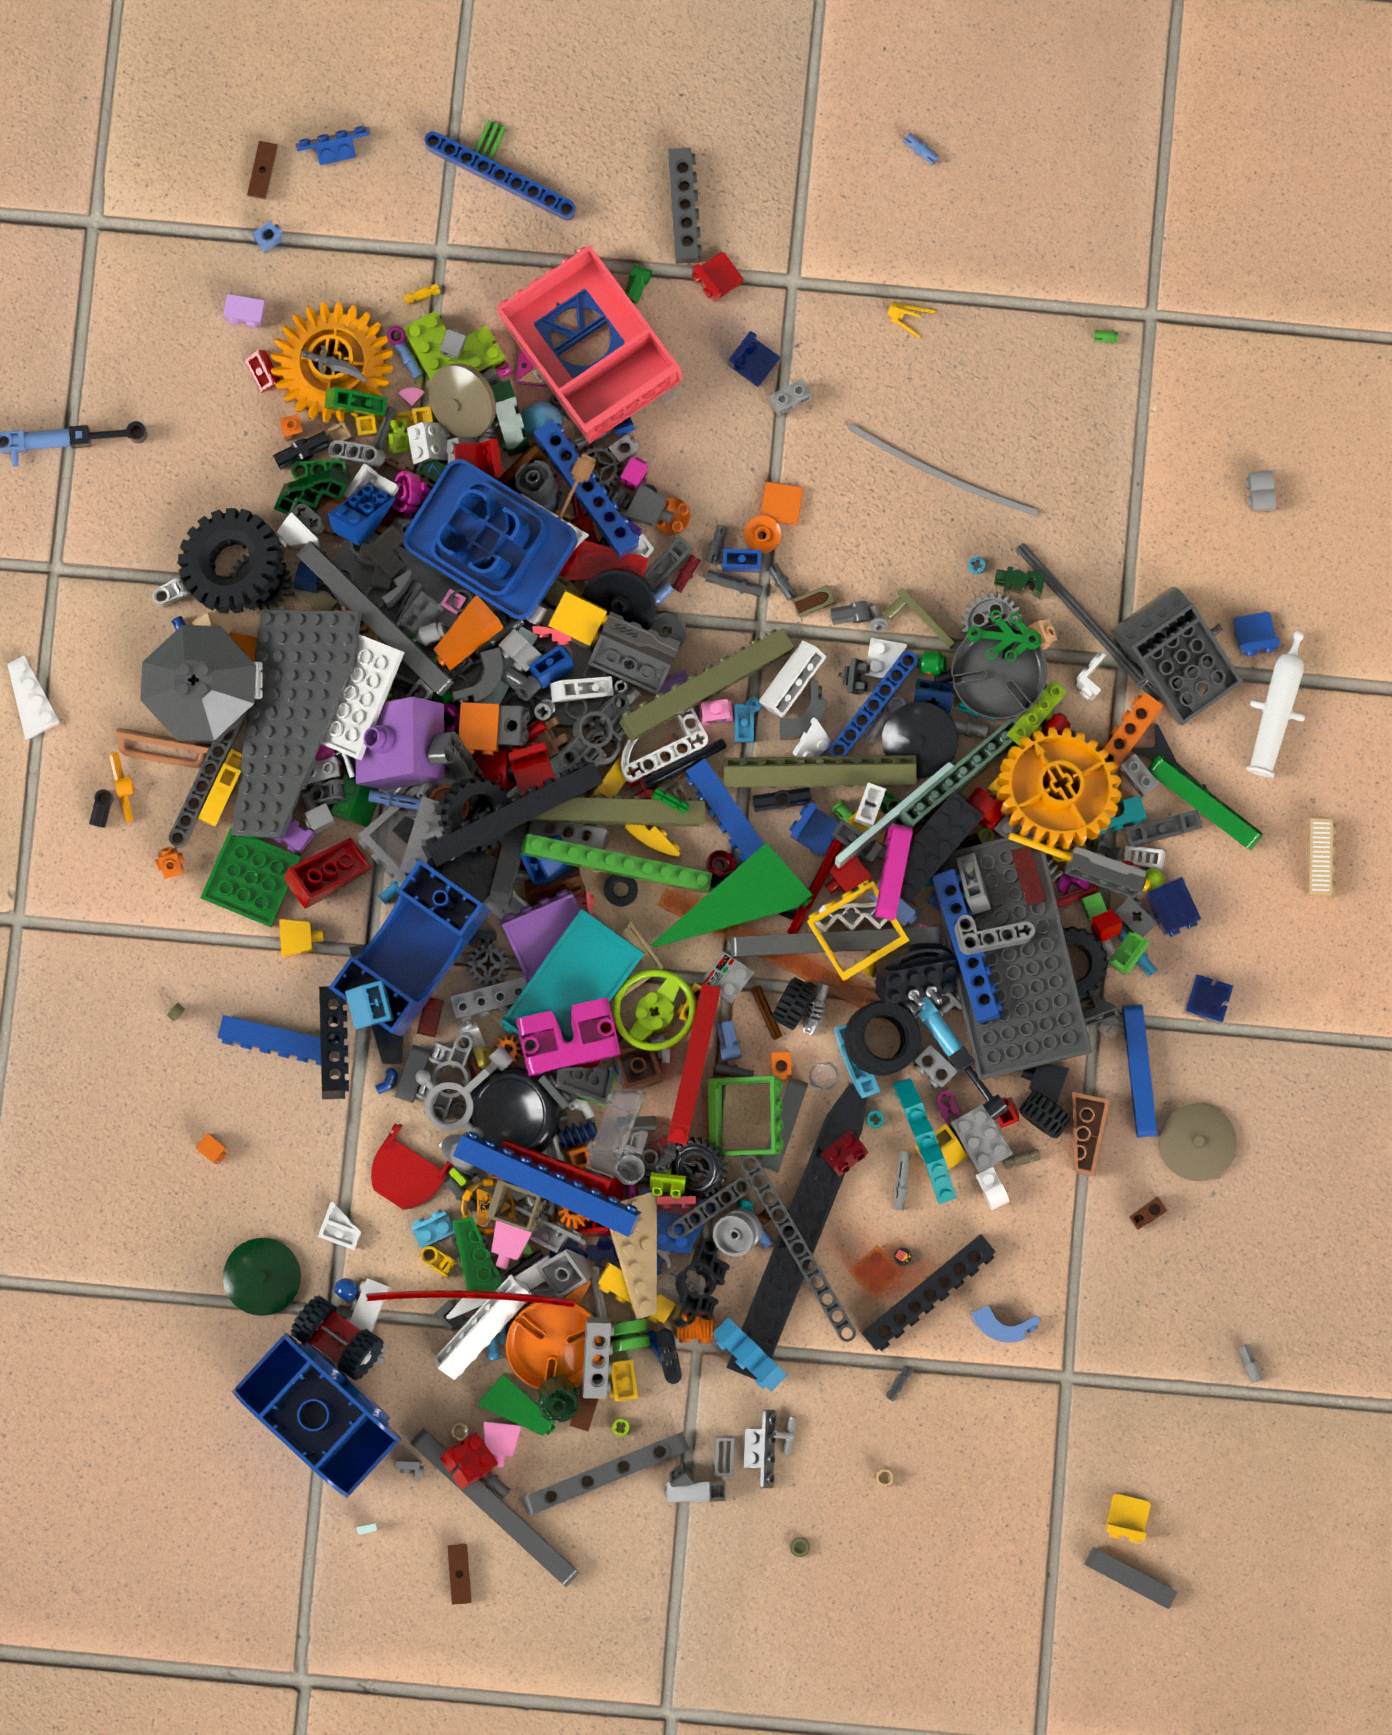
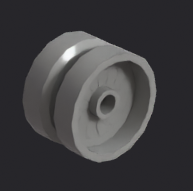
[713,1208,762,1257]

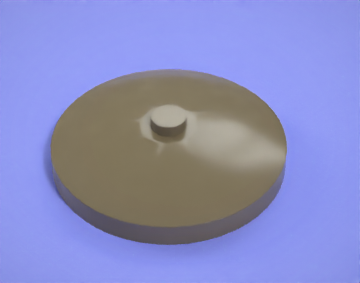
[429,363,496,438]
[1159,1104,1237,1181]

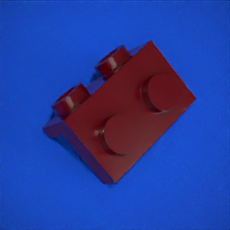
[821,1130,868,1177]

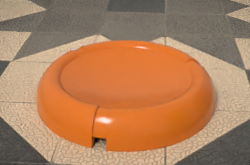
[506,1303,603,1392]

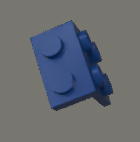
[1233,612,1280,657]
[789,802,839,856]

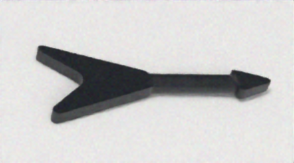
[1132,724,1208,790]

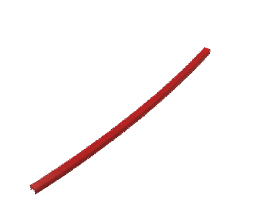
[366,1290,575,1308]

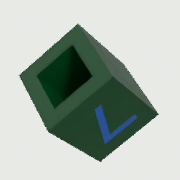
[420,460,446,484]

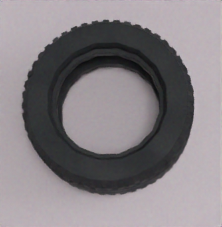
[844,1000,921,1076]

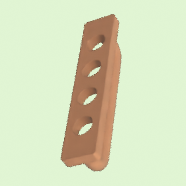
[114,728,212,768]

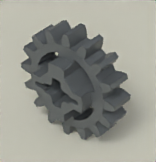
[468,944,510,986]

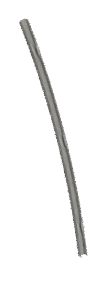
[848,424,1038,516]

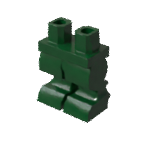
[994,566,1045,599]

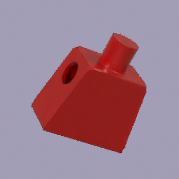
[824,855,873,894]

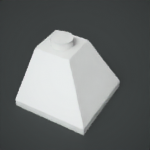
[277,512,321,549]

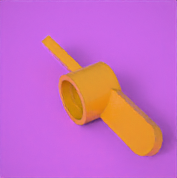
[109,751,134,823]

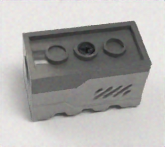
[588,612,681,694]

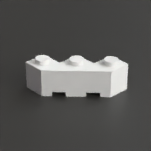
[815,902,889,932]

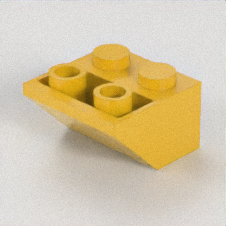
[914,1124,967,1170]

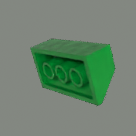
[331,773,379,828]

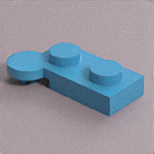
[734,697,761,743]

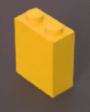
[548,589,608,646]

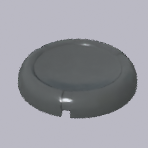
[951,624,1047,719]

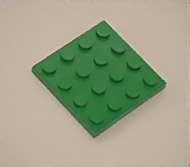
[200,828,302,928]

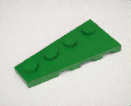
[452,1217,503,1292]

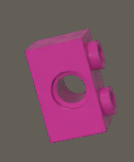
[621,457,648,492]

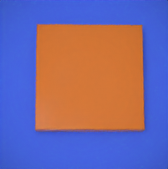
[761,482,803,526]

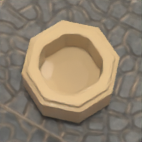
[450,1422,470,1441]
[875,1468,894,1487]

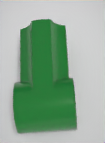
[624,263,653,304]

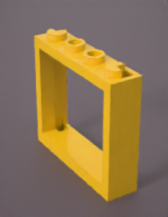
[807,880,910,981]

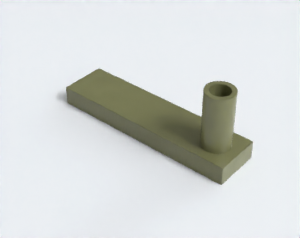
[884,588,955,649]

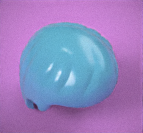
[521,401,562,437]

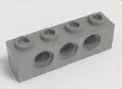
[529,822,610,850]
[582,1317,614,1399]

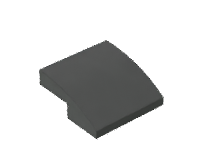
[382,569,414,610]

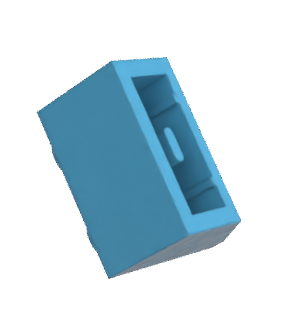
[345,981,394,1030]

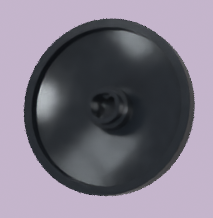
[581,568,657,637]
[882,701,959,778]

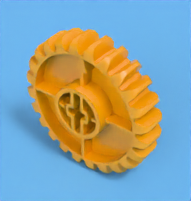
[997,727,1121,849]

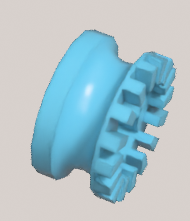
[968,556,985,574]

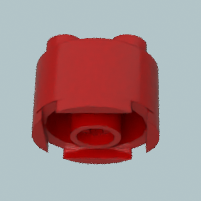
[968,787,1004,831]

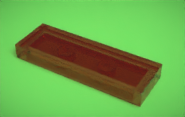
[1011,846,1047,906]

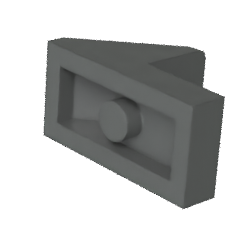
[1083,995,1120,1027]

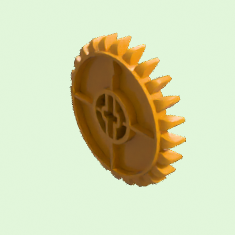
[271,301,394,423]

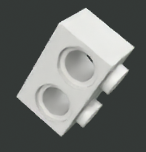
[854,783,886,827]

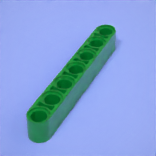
[1147,754,1263,850]

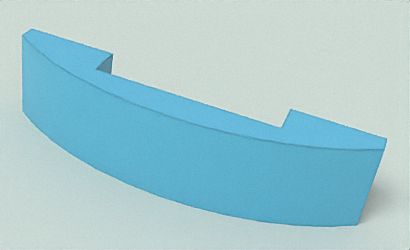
[834,1024,880,1098]

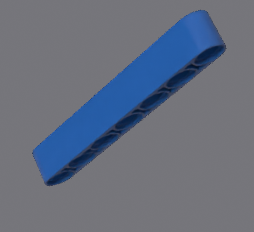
[830,651,917,756]
[1122,1004,1157,1138]

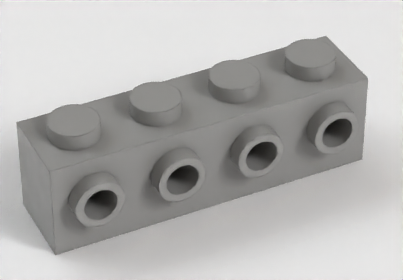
[450,977,527,1023]

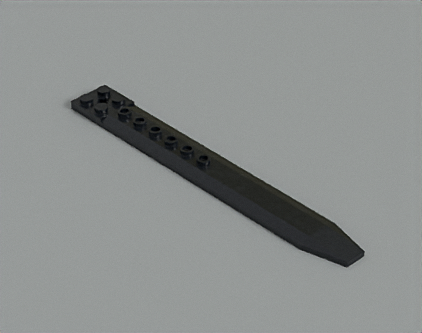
[726,1083,867,1380]

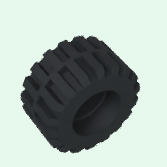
[772,977,815,1030]
[1019,1091,1071,1139]

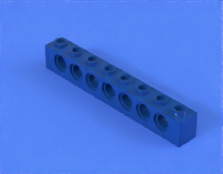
[534,420,640,559]
[932,869,1003,1024]

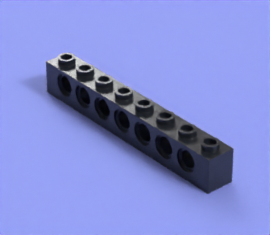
[861,1234,996,1352]

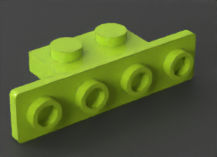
[1007,680,1067,746]

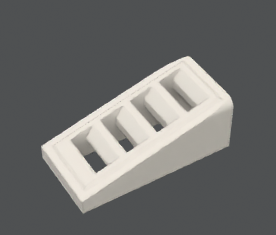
[1123,845,1165,871]

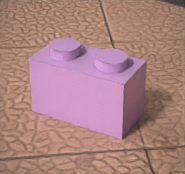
[223,294,266,328]

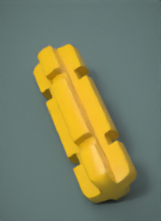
[403,283,440,305]

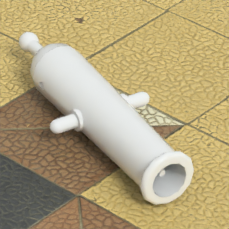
[1246,630,1305,778]

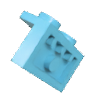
[411,1209,454,1249]

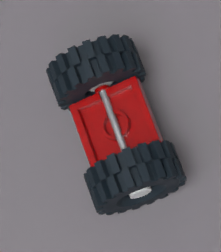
[291,1295,384,1381]

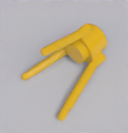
[887,302,936,338]

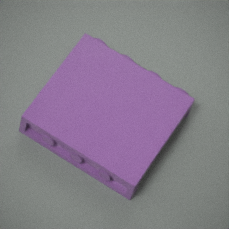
[500,889,580,983]

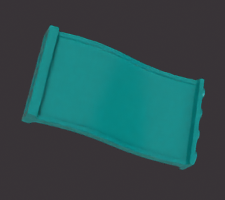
[501,908,645,1049]

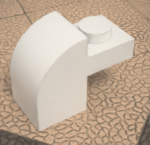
[975,1167,1010,1211]

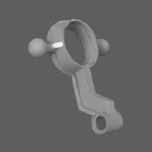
[415,1046,514,1139]

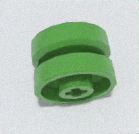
[610,1319,651,1353]

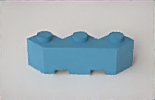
[712,1317,787,1392]

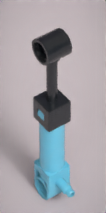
[913,997,1009,1120]

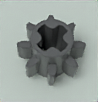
[607,488,630,511]

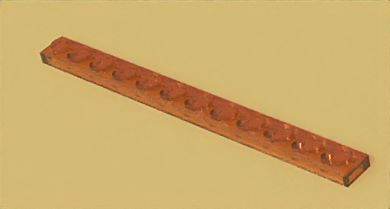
[657,888,872,1008]

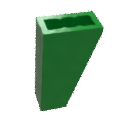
[477,1374,556,1436]

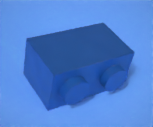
[722,549,761,573]
[529,644,574,689]

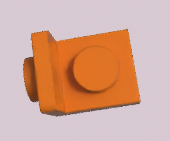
[280,414,303,442]

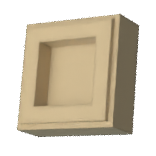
[327,422,353,442]

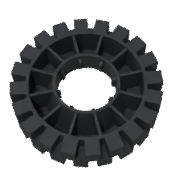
[178,508,284,614]

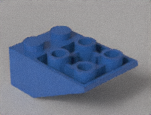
[328,483,395,546]

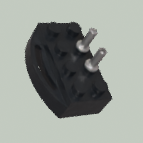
[875,943,958,1008]

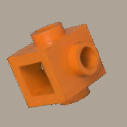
[155,847,185,879]

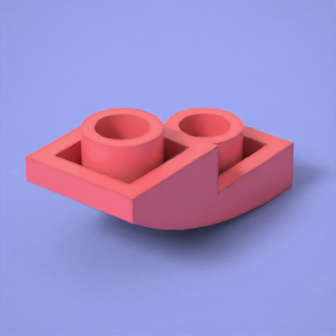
[533,626,573,645]

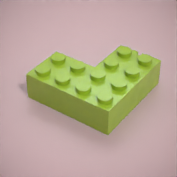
[403,310,506,382]

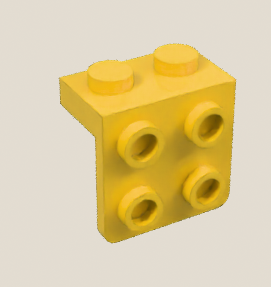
[1105,1494,1151,1544]

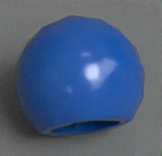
[334,1278,358,1302]

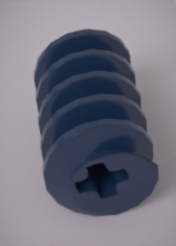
[557,1118,600,1150]

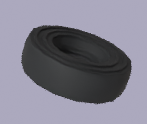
[604,874,638,907]

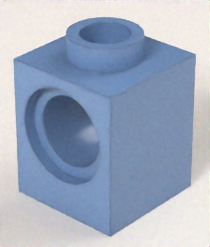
[252,221,283,253]

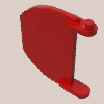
[371,1123,454,1210]

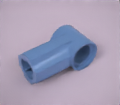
[716,1021,741,1061]

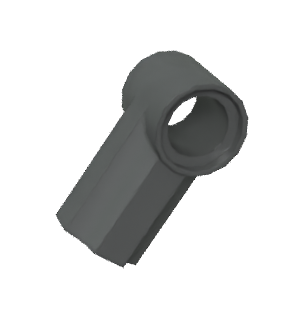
[830,601,870,625]
[501,666,541,701]

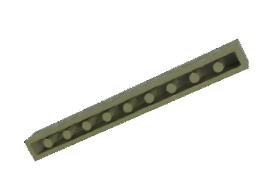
[619,628,794,742]
[724,755,917,789]
[516,793,705,827]

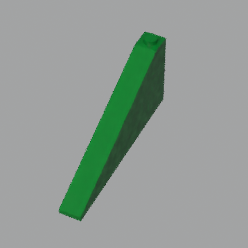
[651,842,813,948]

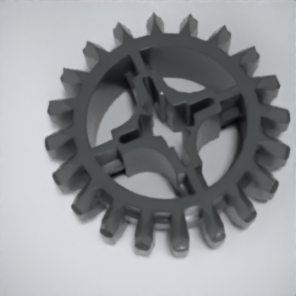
[579,443,624,492]

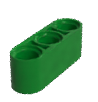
[291,459,348,480]

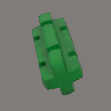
[653,788,689,813]

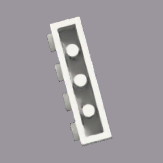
[758,640,826,718]

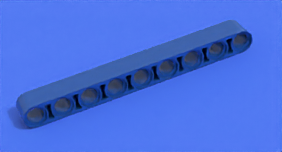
[425,131,576,221]

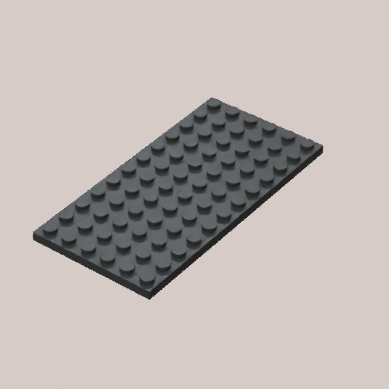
[932,833,1093,1080]

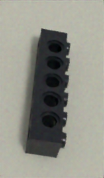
[319,986,349,1099]

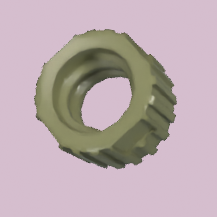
[167,1003,185,1021]

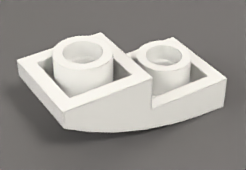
[514,1255,551,1290]

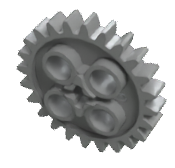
[961,592,1022,638]

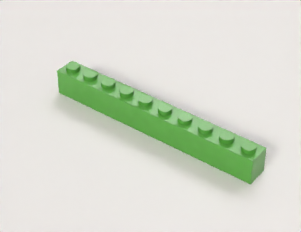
[520,834,712,893]

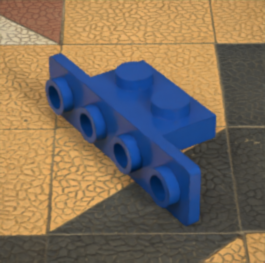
[296,126,371,165]

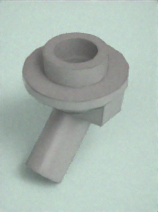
[869,604,888,632]

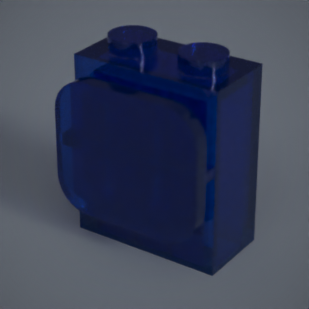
[1145,877,1201,937]

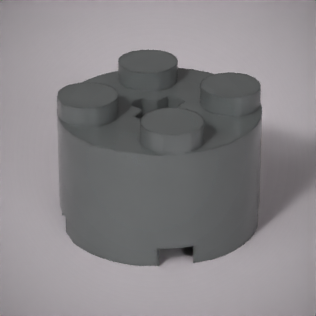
[515,460,559,506]

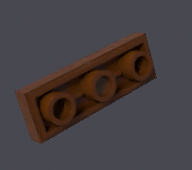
[247,141,278,200]
[447,1544,472,1605]

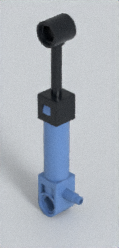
[0,421,148,467]

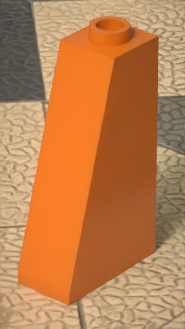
[434,595,504,670]

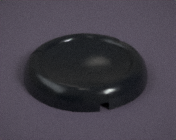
[466,1067,560,1153]

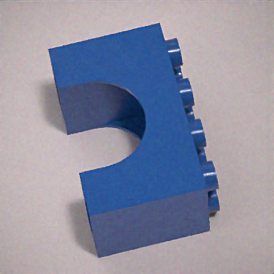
[329,859,492,1037]

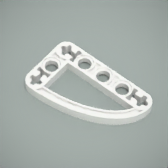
[620,708,708,782]

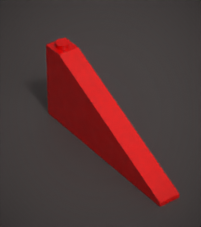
[667,983,721,1145]

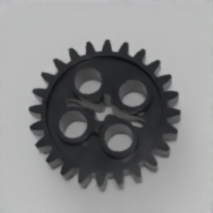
[229,555,291,611]

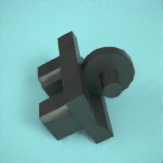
[838,658,871,695]

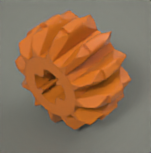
[491,1034,523,1067]
[558,1206,590,1229]

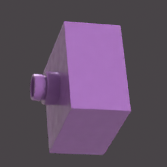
[356,697,445,790]

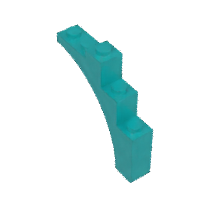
[893,1078,957,1204]

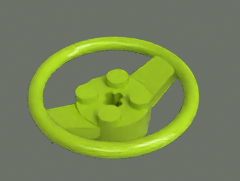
[612,969,697,1051]

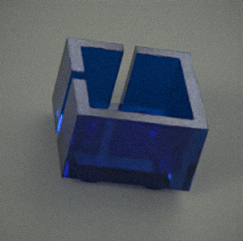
[1183,974,1233,1024]

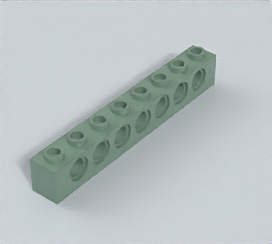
[898,717,1017,832]

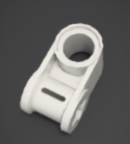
[153,577,191,607]

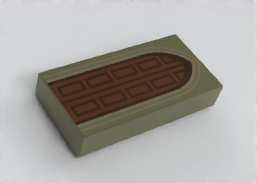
[792,585,835,618]

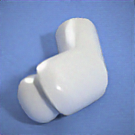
[568,1098,595,1120]

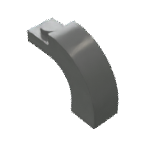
[451,647,503,704]
[780,680,826,740]

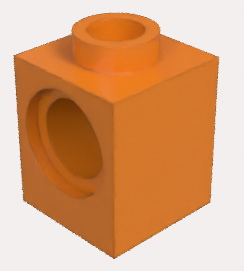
[771,1052,792,1080]
[196,1133,227,1164]

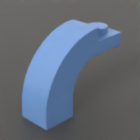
[970,1305,1041,1343]

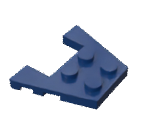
[641,1188,712,1255]

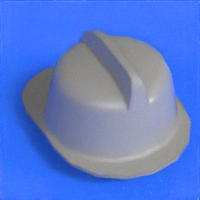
[441,1134,480,1175]

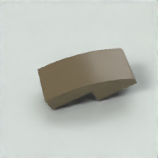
[294,587,338,611]

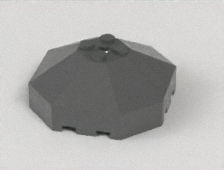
[140,625,256,743]

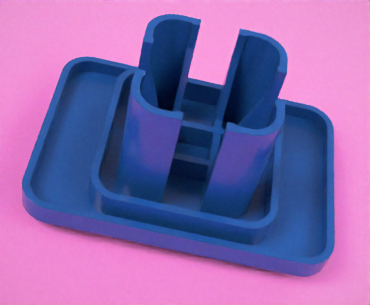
[403,459,578,620]

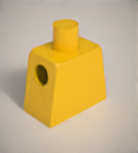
[279,919,324,958]

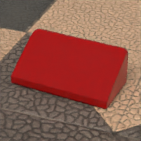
[245,350,281,393]

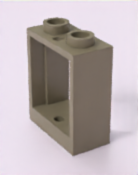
[486,1180,546,1232]

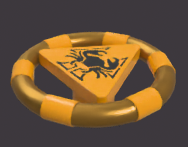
[460,1178,517,1235]

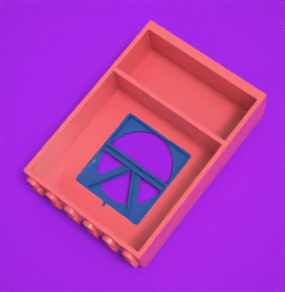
[496,245,683,444]

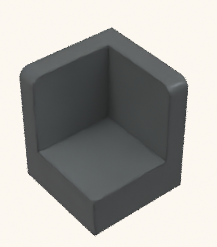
[434,1300,465,1331]

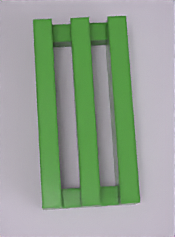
[475,120,506,160]

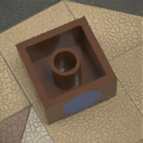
[612,1041,663,1093]

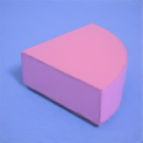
[398,387,425,407]

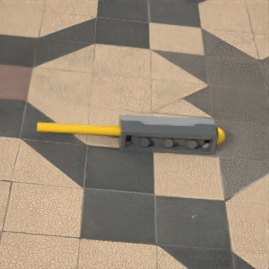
[1008,832,1150,898]

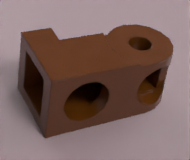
[1129,1196,1167,1230]

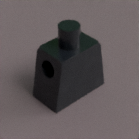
[1020,1064,1069,1103]

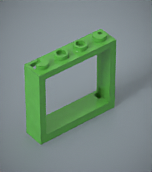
[708,1076,784,1157]

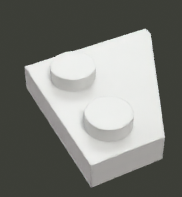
[864,638,907,679]

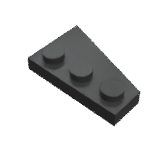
[555,1067,615,1105]

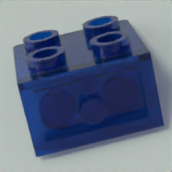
[728,331,780,387]

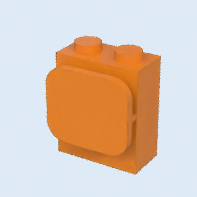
[459,702,501,755]

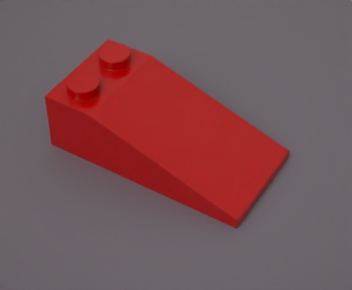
[284,837,372,909]

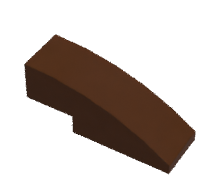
[570,1374,602,1432]

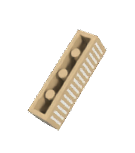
[1306,818,1336,897]

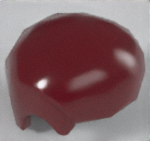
[706,850,737,878]

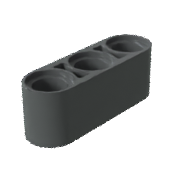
[395,1044,432,1103]

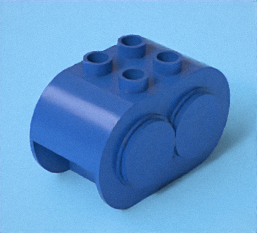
[232,1332,401,1498]

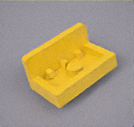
[608,1360,638,1402]

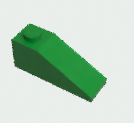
[324,387,387,416]

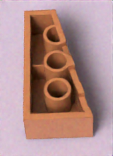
[1072,1092,1111,1178]

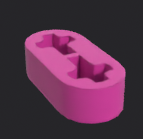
[936,1091,961,1126]

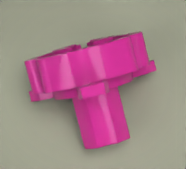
[392,471,432,518]

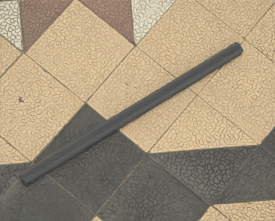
[1016,543,1161,701]

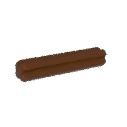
[751,985,782,1040]

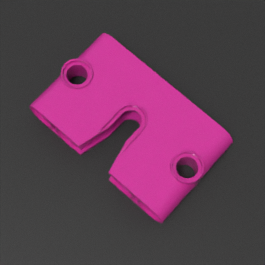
[516,998,621,1076]

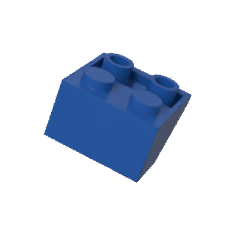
[520,834,573,885]

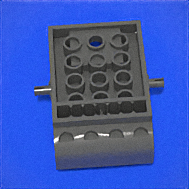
[1110,587,1243,726]

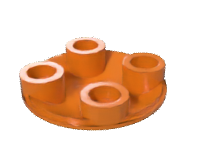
[656,497,691,535]

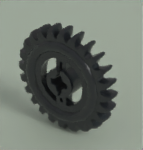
[669,1137,729,1200]

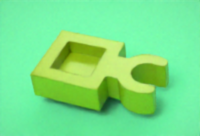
[389,418,409,453]

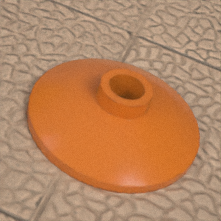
[743,515,782,553]

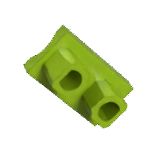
[650,1169,686,1198]

